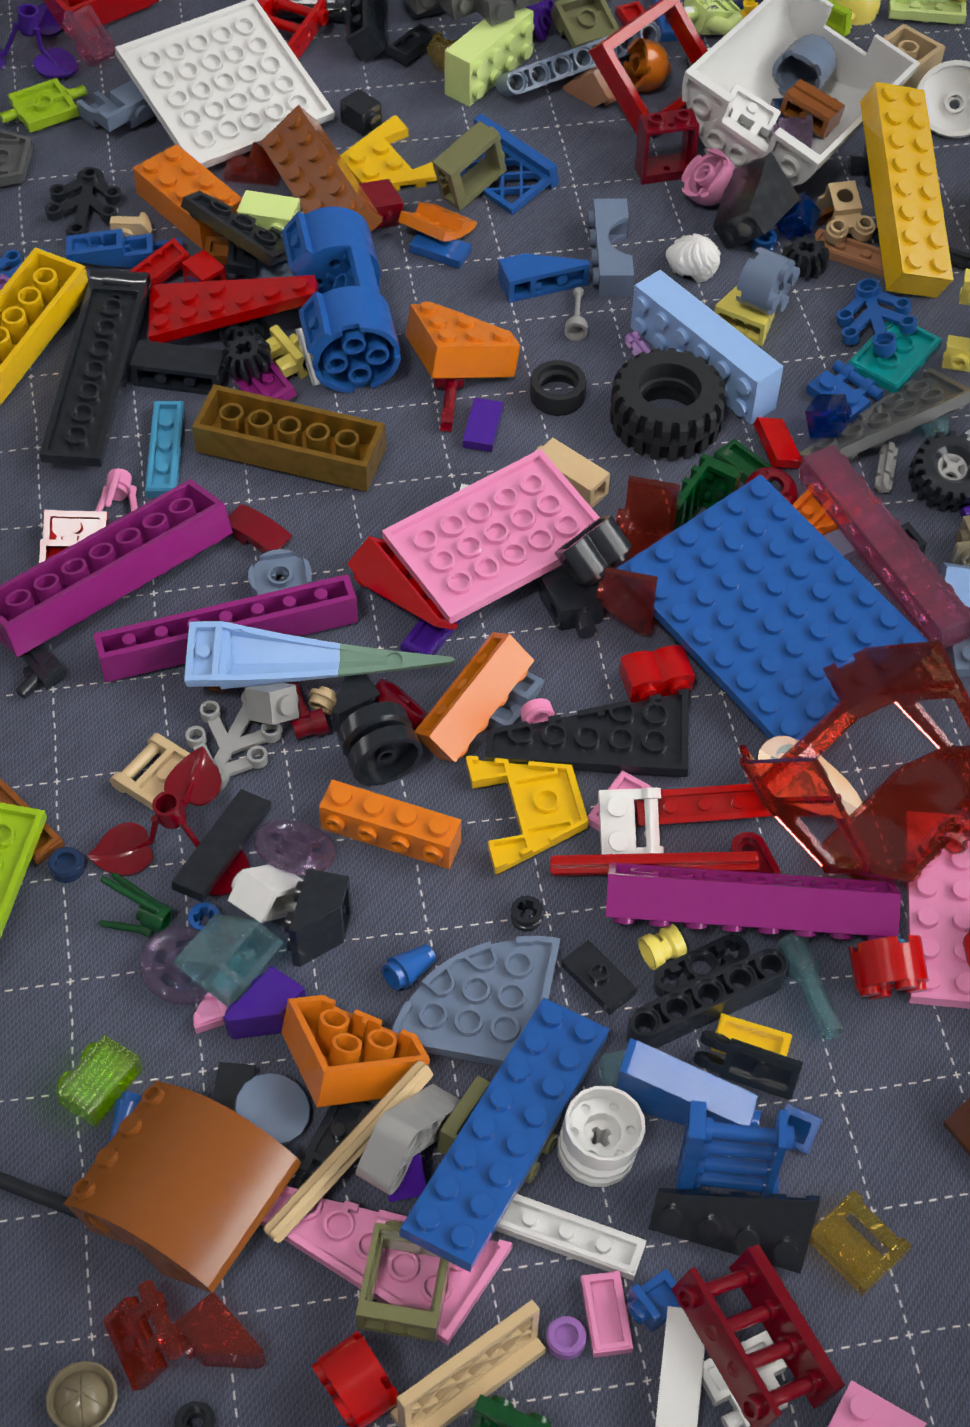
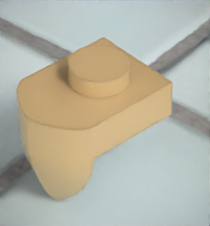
[110,212,152,237]

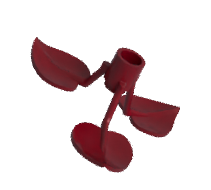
[88,746,250,896]

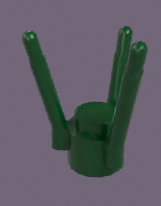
[99,872,173,938]

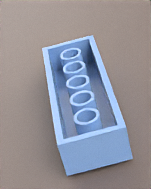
[631,270,783,425]

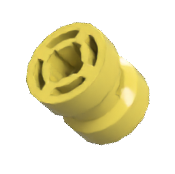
[638,923,687,970]

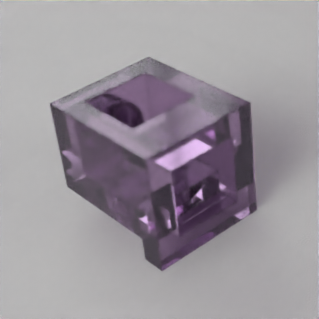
[773,114,813,149]

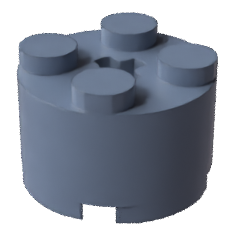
[736,247,800,315]

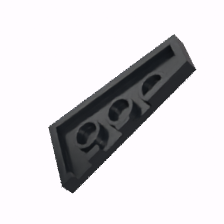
[180,191,287,267]

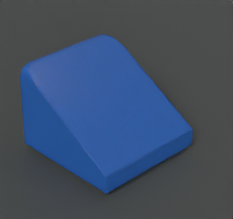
[784,1103,823,1154]

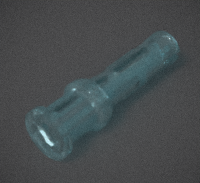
[777,933,844,1040]

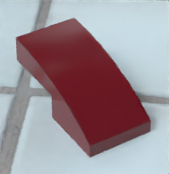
[228,504,293,554]

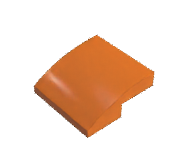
[398,202,477,241]

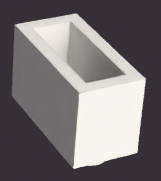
[228,863,304,923]

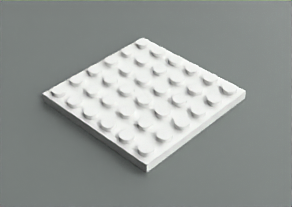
[115,0,335,168]

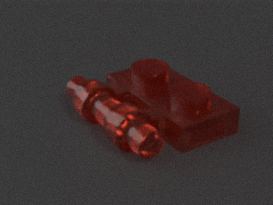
[103,1280,185,1391]

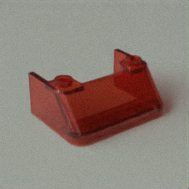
[597,475,680,636]

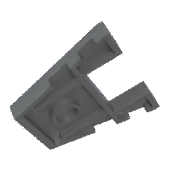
[0,130,33,187]

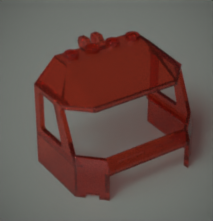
[739,640,970,883]

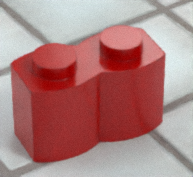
[619,645,695,703]

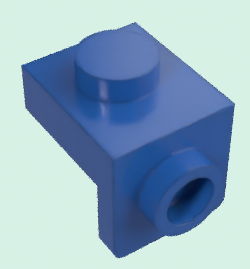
[627,1269,681,1333]

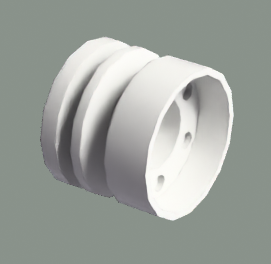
[557,1086,645,1187]

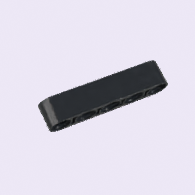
[626,948,788,1049]

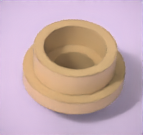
[308,686,338,715]

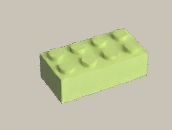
[445,7,534,107]

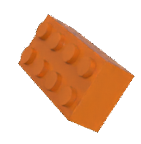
[133,144,242,250]

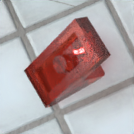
[224,142,281,186]

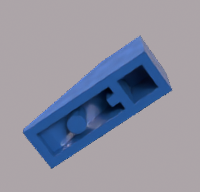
[498,253,590,303]

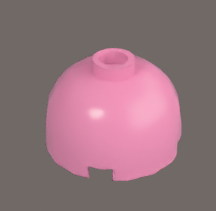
[681,148,735,206]

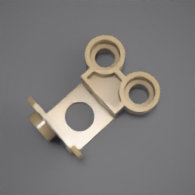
[815,180,875,245]

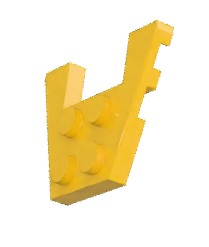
[341,115,437,191]
[466,756,589,874]

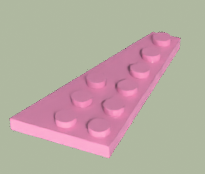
[260,1186,513,1346]

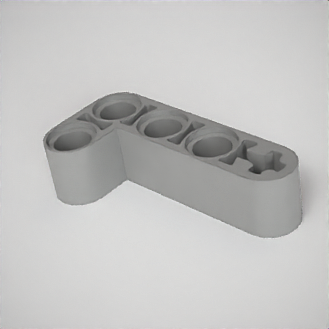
[356,1084,461,1195]

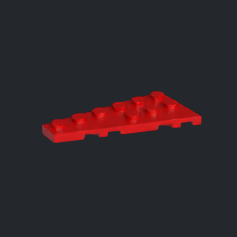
[148,275,319,343]

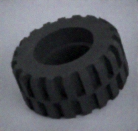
[610,348,727,461]

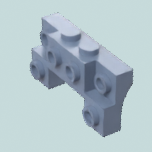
[76,80,156,132]

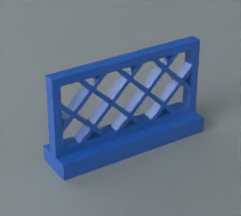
[436,113,559,215]

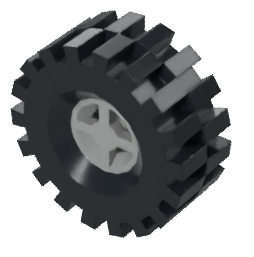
[908,430,970,513]

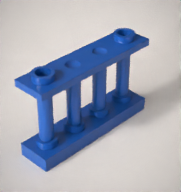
[675,1100,794,1196]

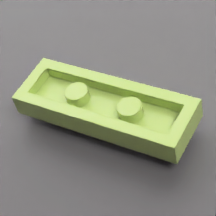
[889,0,967,24]

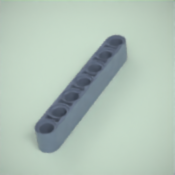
[496,22,661,97]

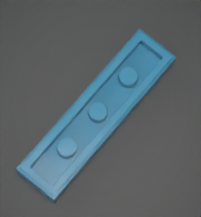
[145,401,185,498]

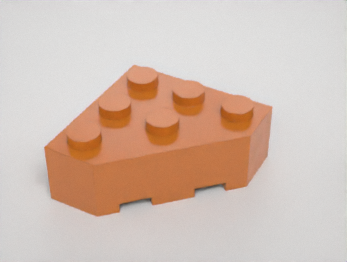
[405,302,521,378]
[281,995,430,1107]

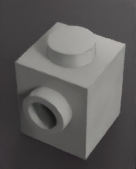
[245,683,299,725]

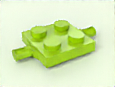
[0,78,87,133]

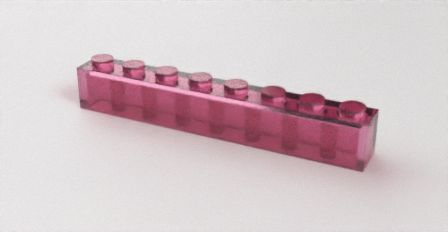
[799,445,970,652]

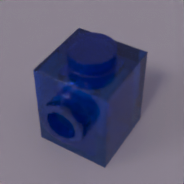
[776,191,821,241]
[805,394,852,438]

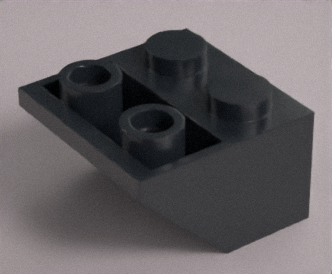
[284,868,352,967]

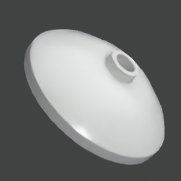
[917,60,970,138]

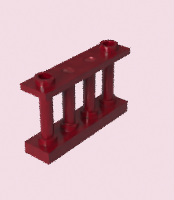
[671,1244,846,1427]

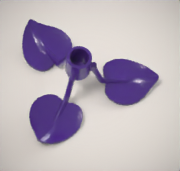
[0,3,78,78]

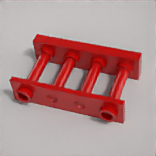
[257,0,329,60]

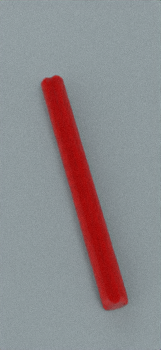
[550,851,759,876]

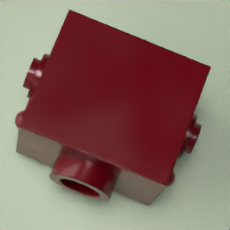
[359,179,404,229]

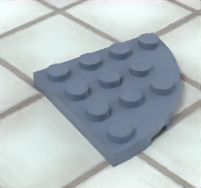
[392,936,561,1067]

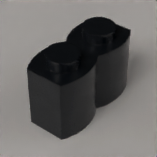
[555,515,632,586]

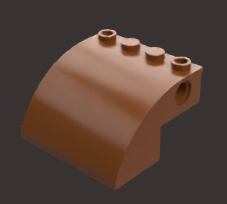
[64,1080,301,1293]

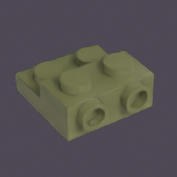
[550,0,620,49]

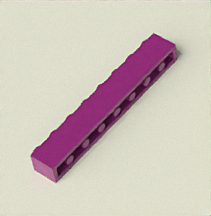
[93,574,358,683]

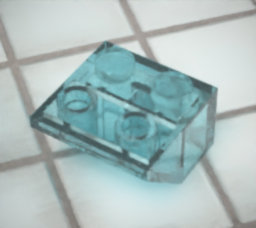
[173,914,284,1007]

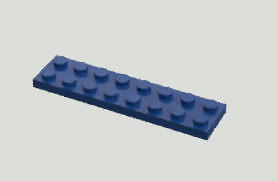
[399,997,610,1272]

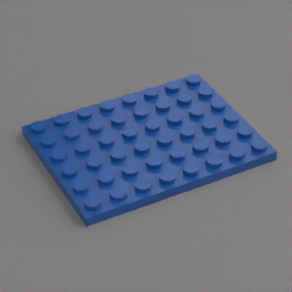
[615,474,934,744]

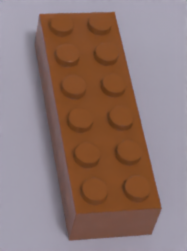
[260,105,383,232]

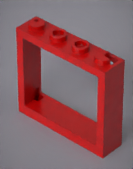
[588,0,708,135]

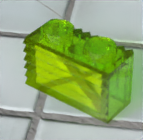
[55,1034,142,1127]

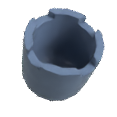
[772,34,837,95]

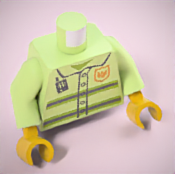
[683,0,759,35]

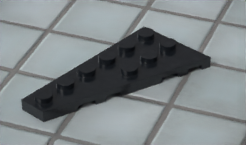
[485,688,689,777]

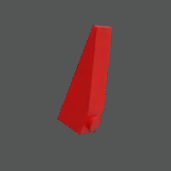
[347,536,458,630]

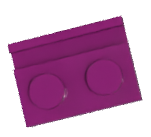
[230,360,297,401]

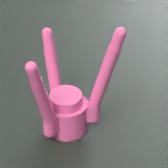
[95,468,138,512]

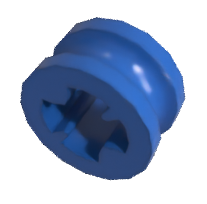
[751,229,777,254]
[188,902,221,939]

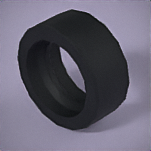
[530,360,586,416]

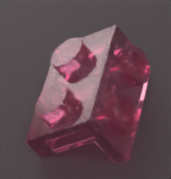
[62,4,116,67]

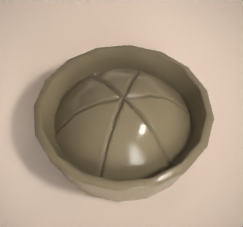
[45,1361,118,1427]

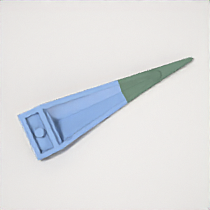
[184,621,456,689]

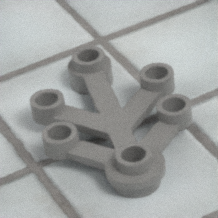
[185,686,282,791]

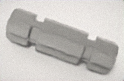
[874,442,898,494]

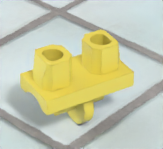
[266,324,308,379]

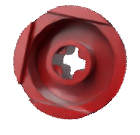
[848,935,929,1000]
[311,1330,400,1427]

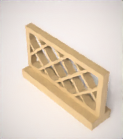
[390,1299,546,1427]

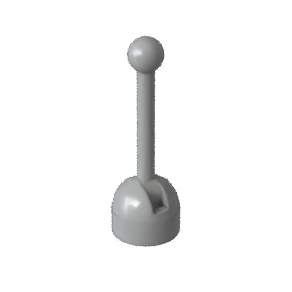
[565,287,588,341]

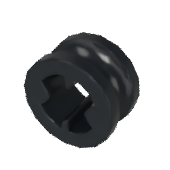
[511,895,543,932]

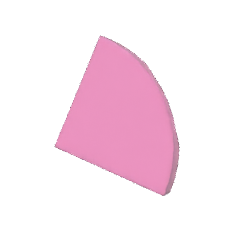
[193,986,227,1034]

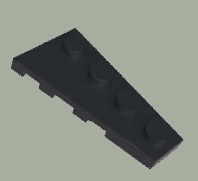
[648,1188,820,1274]

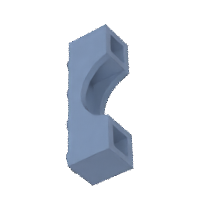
[588,198,634,297]

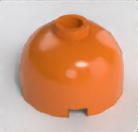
[623,37,671,92]

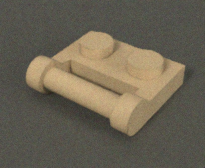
[109,733,190,811]

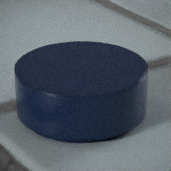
[48,847,85,883]

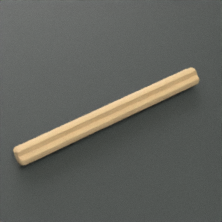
[263,1061,433,1243]

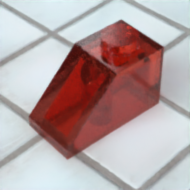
[174,1292,266,1369]

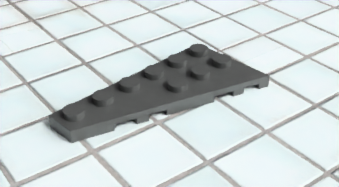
[800,367,970,473]

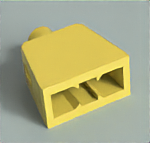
[715,286,775,347]

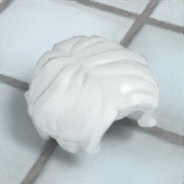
[666,233,721,283]

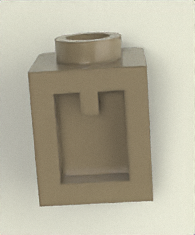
[950,515,970,566]

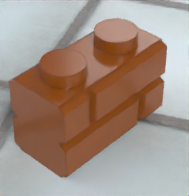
[779,79,845,139]

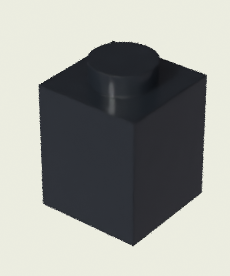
[340,89,382,137]

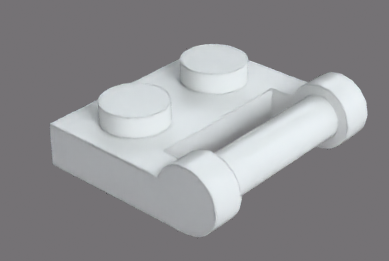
[598,788,664,854]

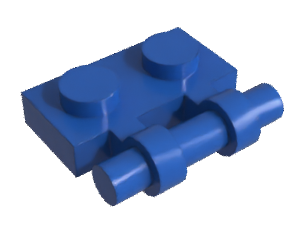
[806,360,884,423]

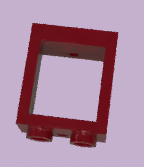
[634,108,700,185]

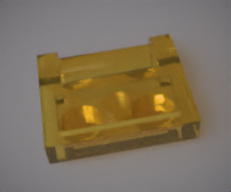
[809,1190,913,1296]

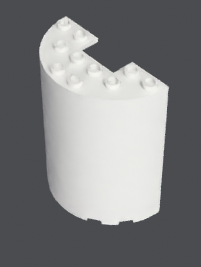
[682,0,920,186]

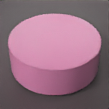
[520,698,555,724]

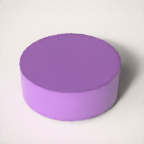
[546,1316,586,1360]

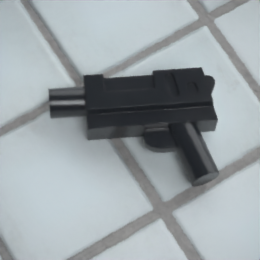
[15,642,66,699]

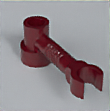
[434,378,465,432]
[286,681,330,740]

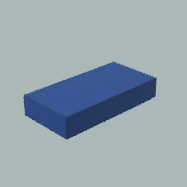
[409,231,472,269]

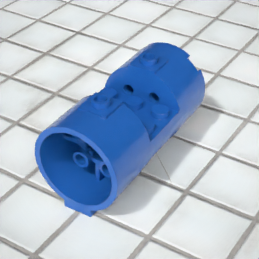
[281,206,401,393]

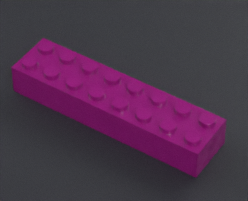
[0,479,233,657]
[605,862,901,940]

